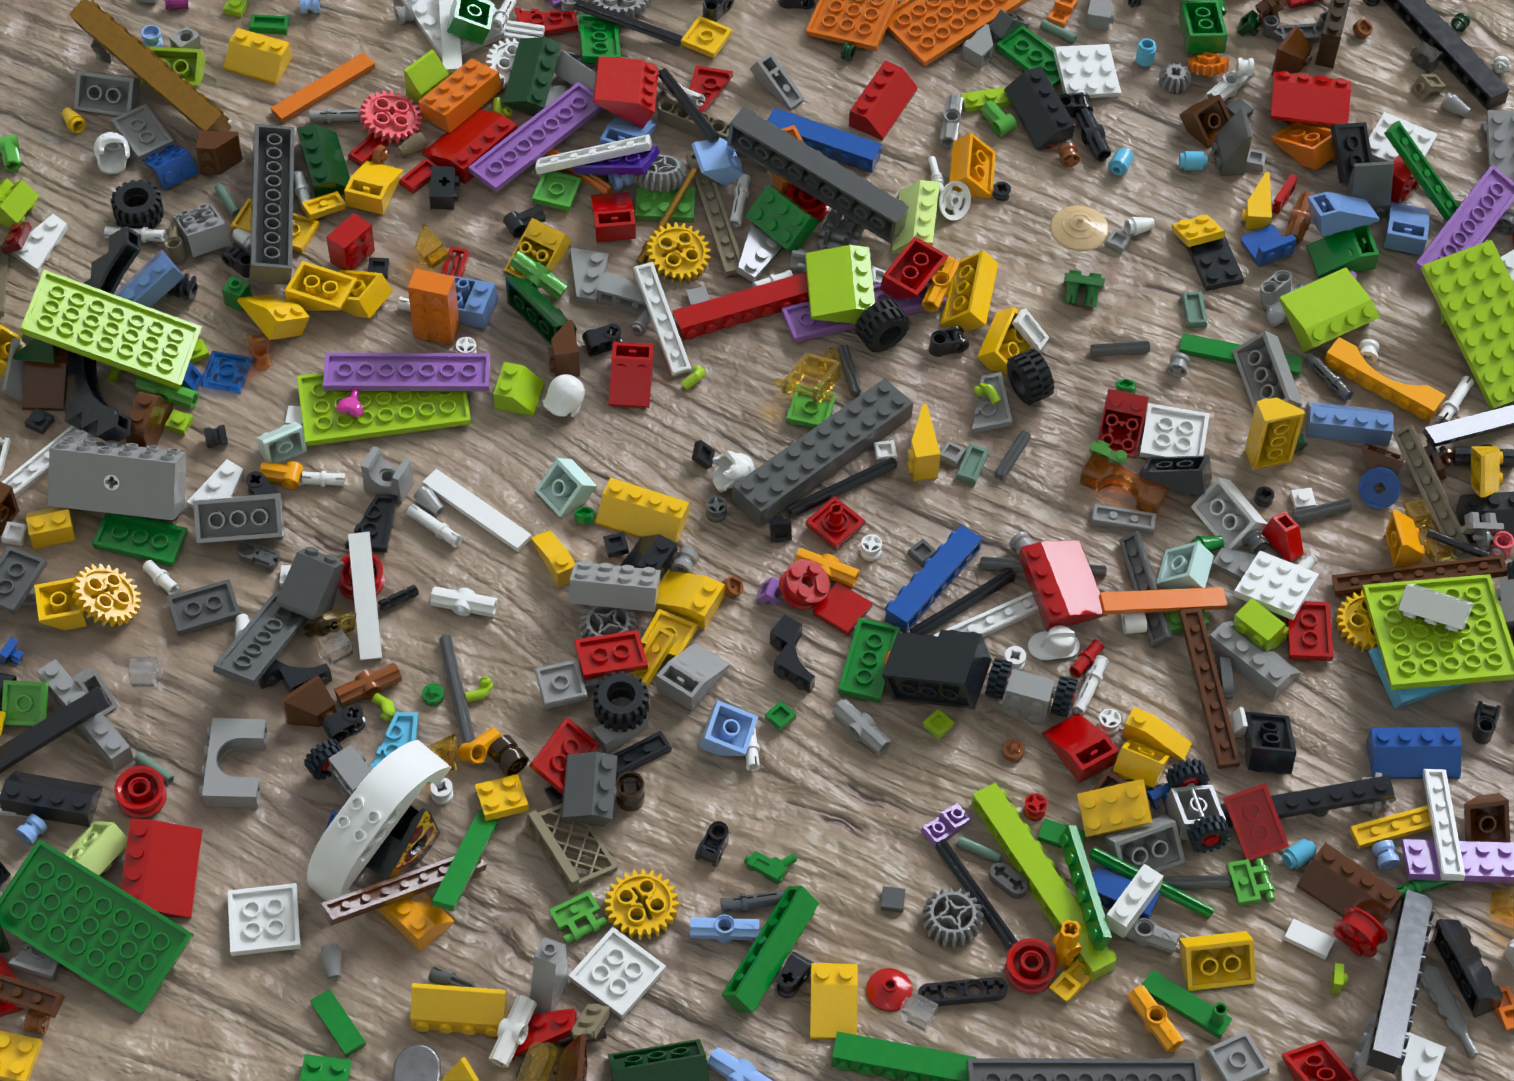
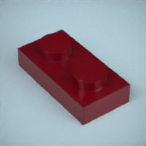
[1,221,32,254]

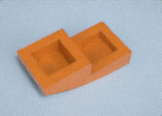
[1047,0,1078,28]
[1494,986,1514,1031]

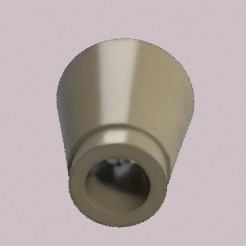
[398,132,428,157]

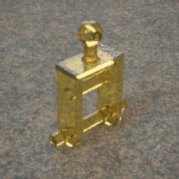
[774,347,841,404]
[516,1042,558,1081]

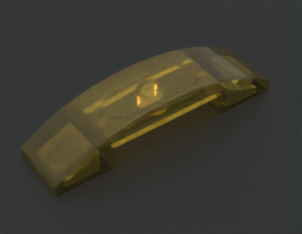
[1403,498,1458,563]

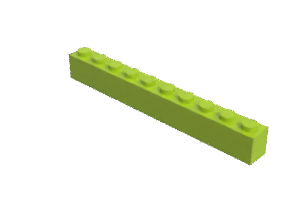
[971,782,1117,982]

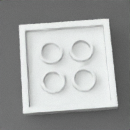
[1053,44,1121,99]
[1369,112,1438,162]
[1139,403,1209,458]
[1233,551,1319,620]
[228,883,301,956]
[568,927,666,1019]

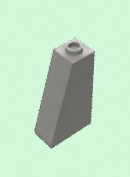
[530,937,568,1014]

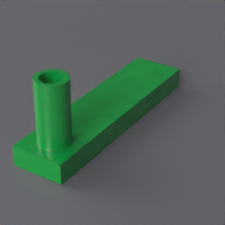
[1141,970,1232,1040]

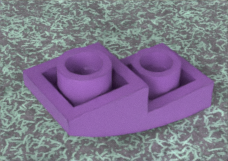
[920,803,972,848]

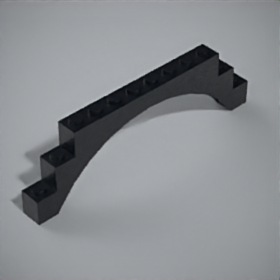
[65,226,141,442]

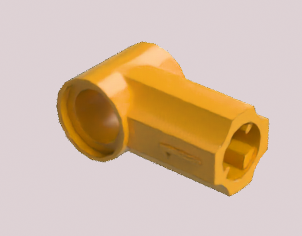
[260,461,304,489]
[458,727,502,764]

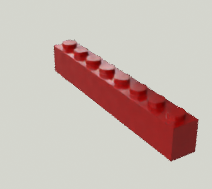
[673,272,809,341]

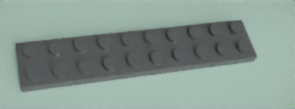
[966,1058,1201,1081]

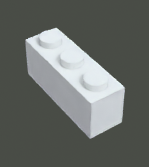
[1106,864,1164,938]

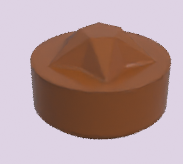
[1353,19,1373,39]
[372,145,389,165]
[722,576,744,598]
[1002,739,1025,762]

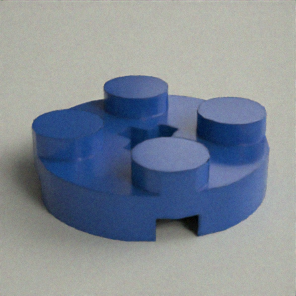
[1358,467,1401,509]

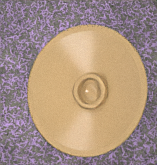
[1050,205,1109,251]

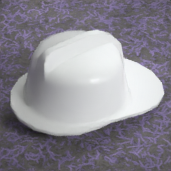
[1028,625,1080,660]

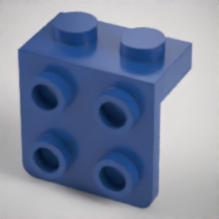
[144,144,199,190]
[1240,225,1297,267]

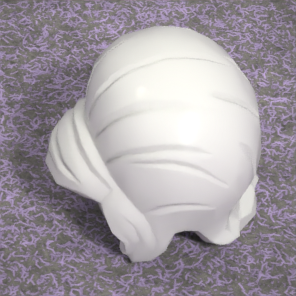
[94,132,130,175]
[542,374,585,417]
[712,451,755,493]

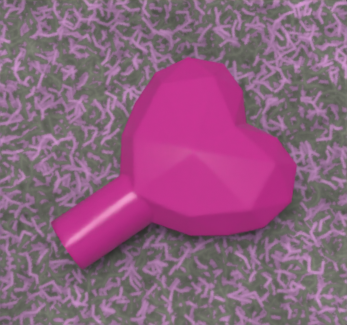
[336,388,363,417]

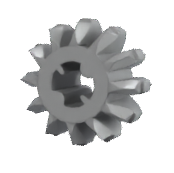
[1159,62,1191,94]

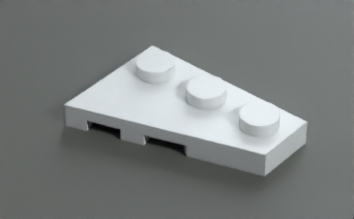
[11,214,68,274]
[187,459,244,510]
[1400,1032,1446,1081]

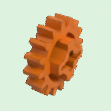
[1188,52,1229,77]

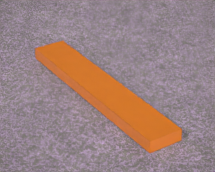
[271,52,376,123]
[1099,587,1227,615]

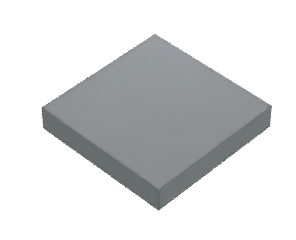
[535,659,588,709]
[1205,1031,1270,1081]

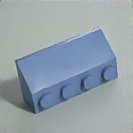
[114,250,184,308]
[1306,401,1393,446]

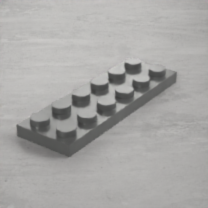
[213,593,308,687]

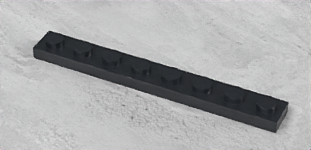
[1221,775,1395,828]

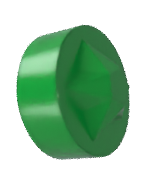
[1116,379,1136,394]
[574,507,595,525]
[422,683,444,706]

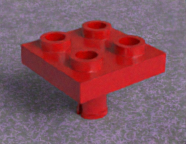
[805,496,865,550]

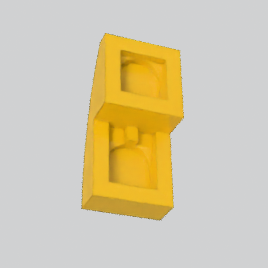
[1049,959,1091,1003]

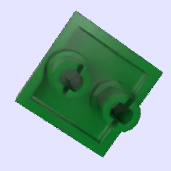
[1064,270,1105,307]

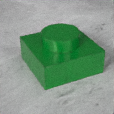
[765,701,796,732]

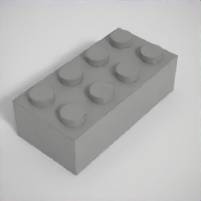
[193,493,285,543]
[569,561,661,612]

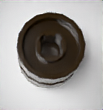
[488,735,529,776]
[615,771,645,812]

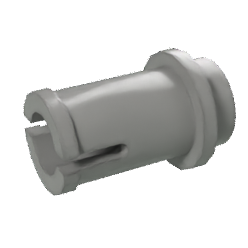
[631,310,651,335]

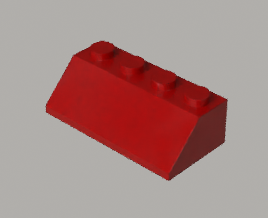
[849,60,918,140]

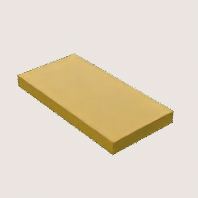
[230,198,320,254]

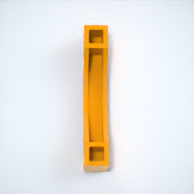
[1324,337,1446,423]

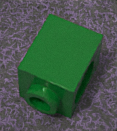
[222,276,252,311]

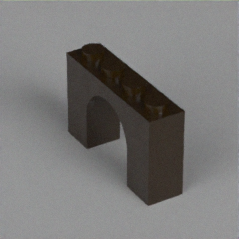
[1315,0,1350,69]

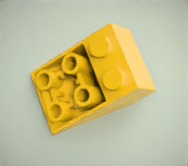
[344,161,404,215]
[504,218,572,284]

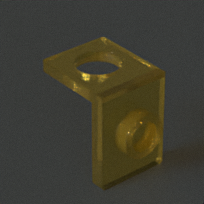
[321,608,356,637]

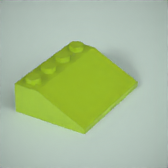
[805,245,875,324]
[1278,267,1380,353]

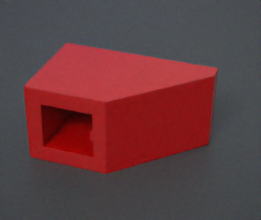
[1261,511,1304,563]

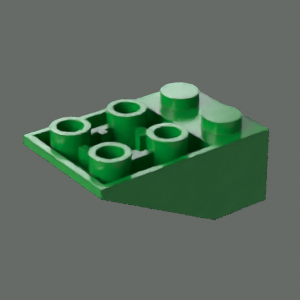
[1307,225,1379,278]

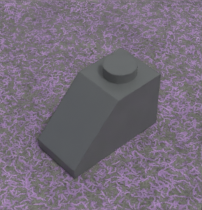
[989,9,1030,41]

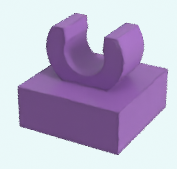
[755,577,781,605]

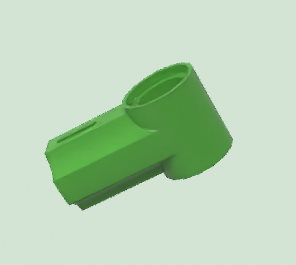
[980,100,1017,137]
[0,134,22,172]

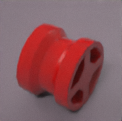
[1023,793,1047,821]

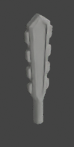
[1420,963,1479,1057]

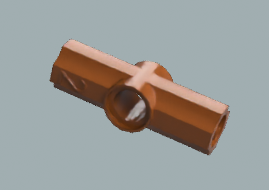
[1285,191,1313,246]
[334,663,402,707]

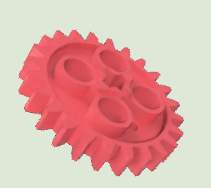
[359,90,423,144]

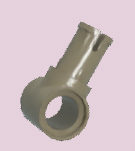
[164,226,187,263]

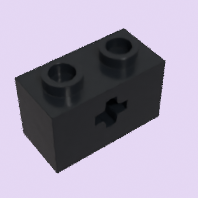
[429,166,460,210]

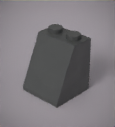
[275,547,344,620]

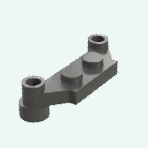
[1263,12,1327,43]

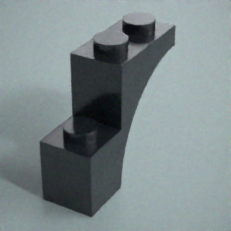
[770,614,815,693]
[257,659,332,694]

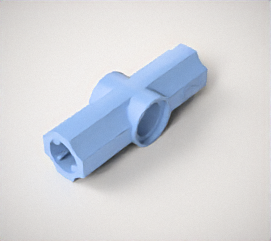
[690,914,759,943]
[707,1047,772,1081]

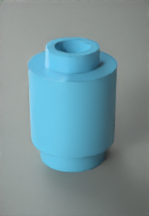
[1135,38,1157,67]
[1109,147,1133,176]
[1179,151,1208,171]
[1282,839,1317,869]

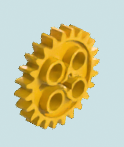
[646,222,711,283]
[71,564,141,627]
[1335,590,1378,653]
[605,869,679,940]

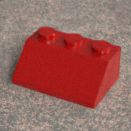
[880,236,948,299]

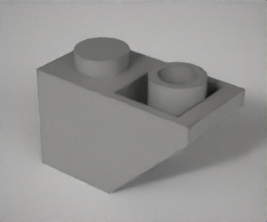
[962,24,993,69]

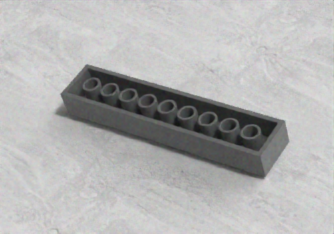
[727,107,909,244]
[249,124,294,285]
[732,378,913,526]

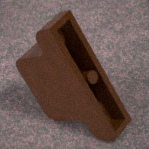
[126,392,173,447]

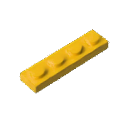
[1349,805,1432,849]

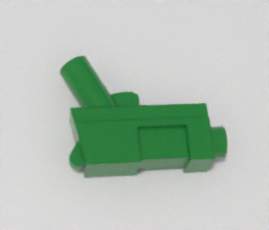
[744,851,797,884]

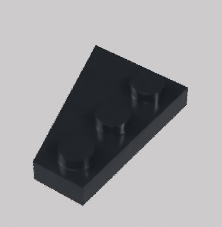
[345,494,398,553]

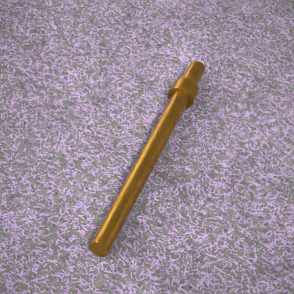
[636,167,698,265]

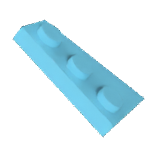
[370,712,419,768]

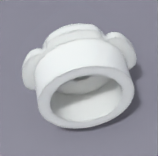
[1491,56,1510,74]

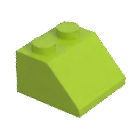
[404,50,449,105]
[493,362,545,416]

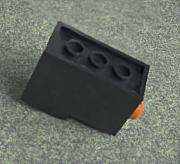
[882,630,992,709]

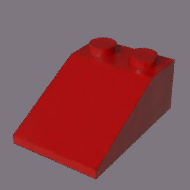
[1282,1040,1359,1081]

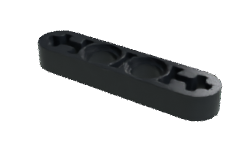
[918,977,1008,1007]

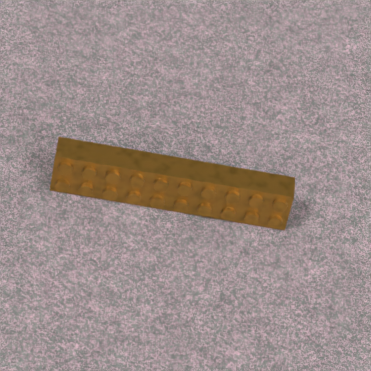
[69,0,232,131]

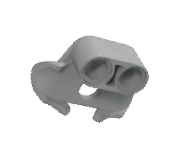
[1260,270,1304,326]

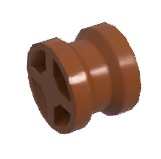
[1058,143,1080,167]
[24,1010,50,1035]

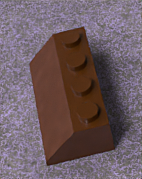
[1297,842,1402,925]

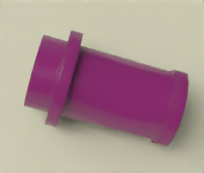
[165,0,189,11]

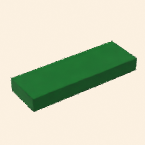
[310,989,366,1057]

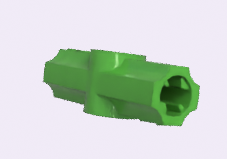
[509,250,568,300]
[135,376,199,409]

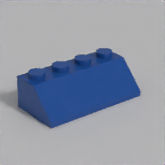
[1366,727,1462,779]

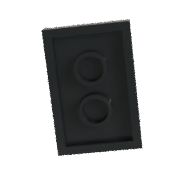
[1330,122,1373,183]
[1186,236,1244,291]

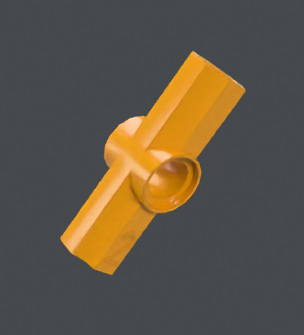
[922,256,960,313]
[794,548,860,588]
[1052,919,1082,969]
[1127,985,1184,1053]

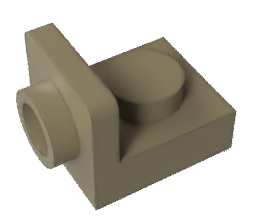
[1411,74,1447,101]

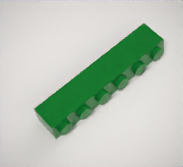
[721,886,819,1013]
[831,1032,976,1081]

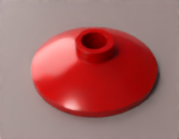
[866,968,913,1012]

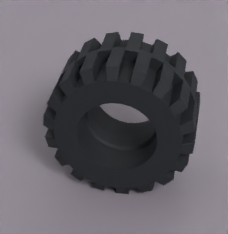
[111,180,164,229]
[855,299,911,353]
[1007,349,1054,405]
[593,671,649,732]

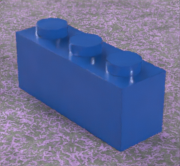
[1092,866,1160,919]

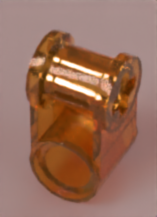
[247,333,272,370]

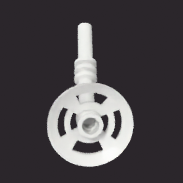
[928,156,971,220]

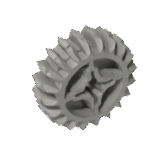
[634,154,687,193]
[579,605,637,638]
[921,887,983,948]

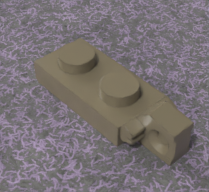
[571,1003,611,1041]

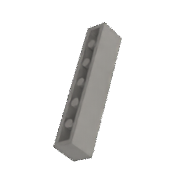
[37,659,134,772]

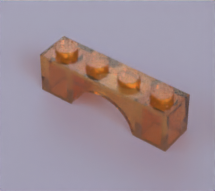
[1080,454,1168,515]

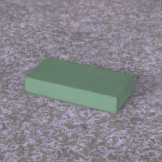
[1181,291,1208,328]
[956,444,989,485]

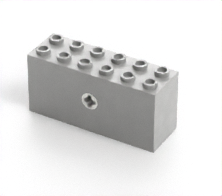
[48,436,187,520]

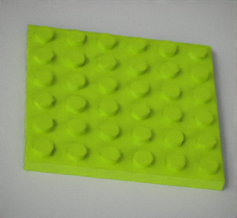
[1362,574,1514,690]

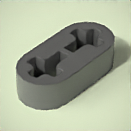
[989,862,1028,899]

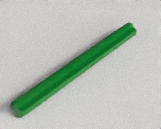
[1089,847,1214,919]

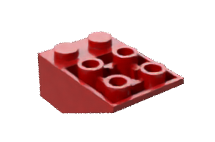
[591,192,636,242]
[608,342,654,408]
[1096,389,1149,458]
[1042,713,1119,784]

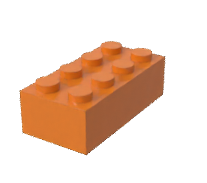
[418,58,503,133]
[408,268,460,346]

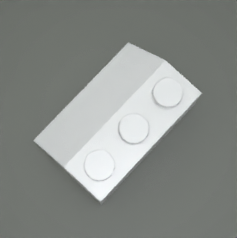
[1191,477,1267,550]
[1398,584,1474,632]

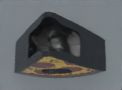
[366,805,440,880]

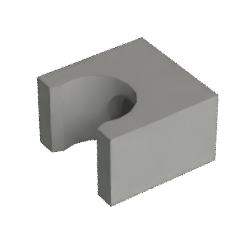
[361,446,414,504]

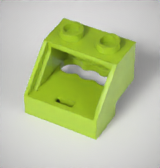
[0,178,39,227]
[1233,598,1289,651]

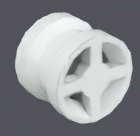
[1235,58,1254,77]
[456,337,477,353]
[1358,339,1379,364]
[860,535,882,561]
[1004,646,1026,673]
[1097,709,1121,736]
[430,777,454,805]

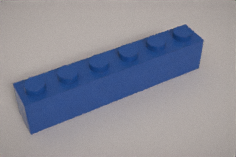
[768,108,882,173]
[885,525,982,633]

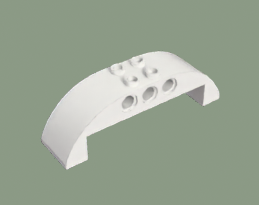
[307,740,452,901]

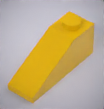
[1242,172,1272,229]
[531,530,575,588]
[1122,707,1192,762]

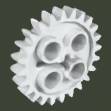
[486,37,518,89]

